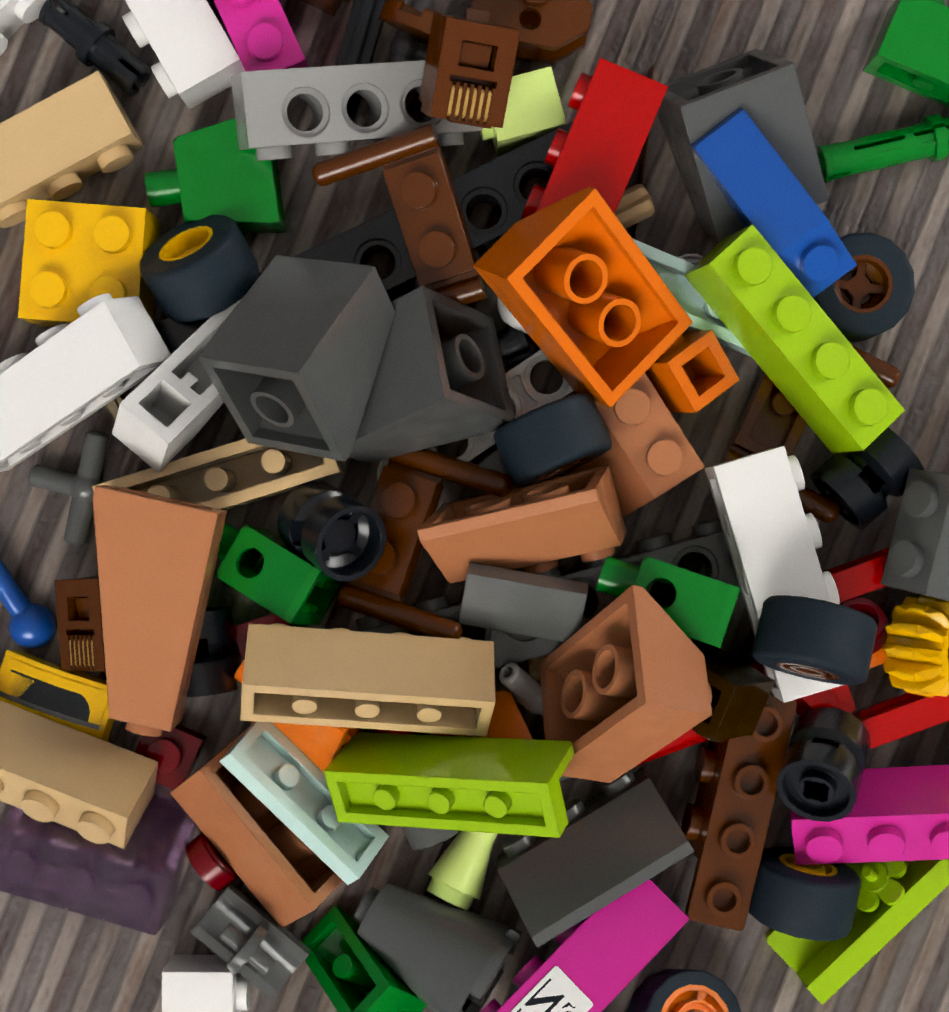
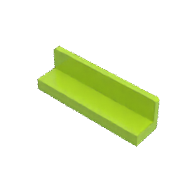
[324,732,575,838]
[765,859,949,1005]

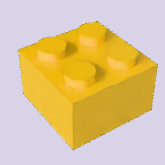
[18,199,161,327]

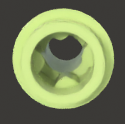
[427,831,498,910]

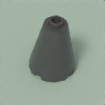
[354,883,523,1012]

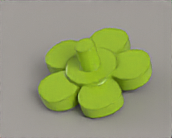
[848,861,907,912]

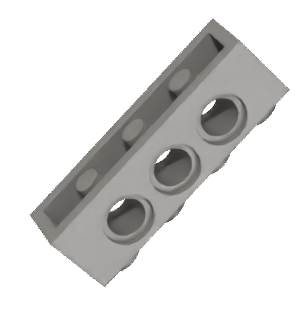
[231,60,483,161]

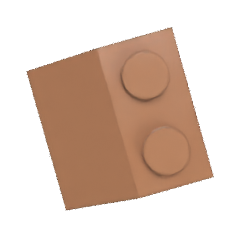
[563,373,705,517]

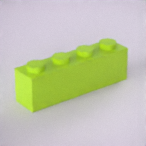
[684,224,905,453]

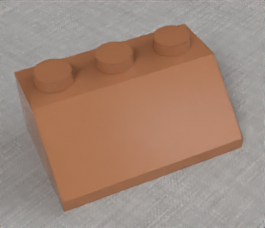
[417,464,627,584]
[539,585,712,783]
[170,728,343,928]

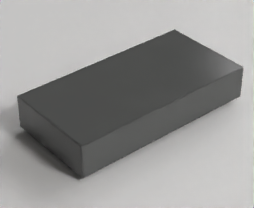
[458,562,588,642]

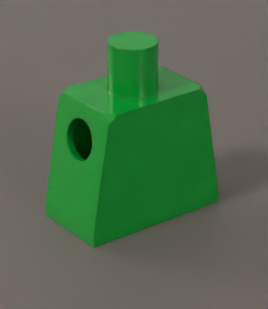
[145,118,287,233]
[216,522,344,625]
[596,556,741,648]

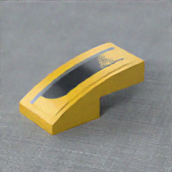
[0,650,114,742]

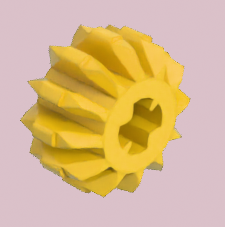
[882,595,949,697]

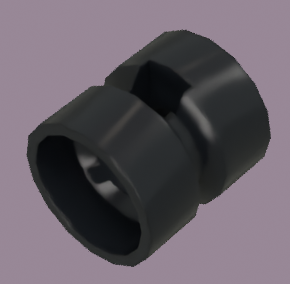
[811,427,924,531]
[277,481,387,581]
[187,607,238,697]
[776,707,871,822]

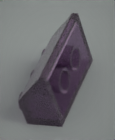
[0,793,196,936]

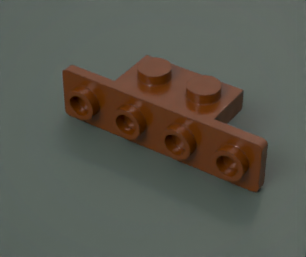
[681,693,797,931]

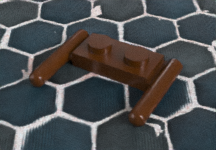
[312,123,488,305]
[720,345,901,523]
[338,449,513,639]

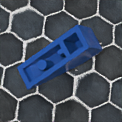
[691,107,857,298]

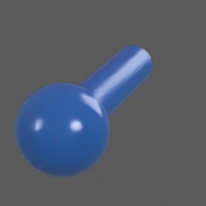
[0,558,56,649]

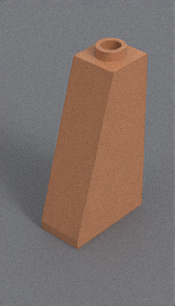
[93,484,227,737]

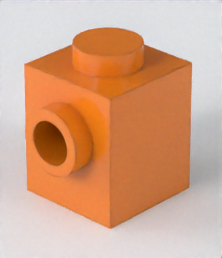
[645,330,740,413]

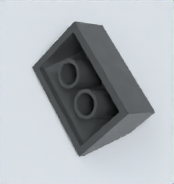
[497,767,695,948]

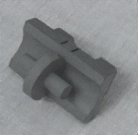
[190,884,311,1000]

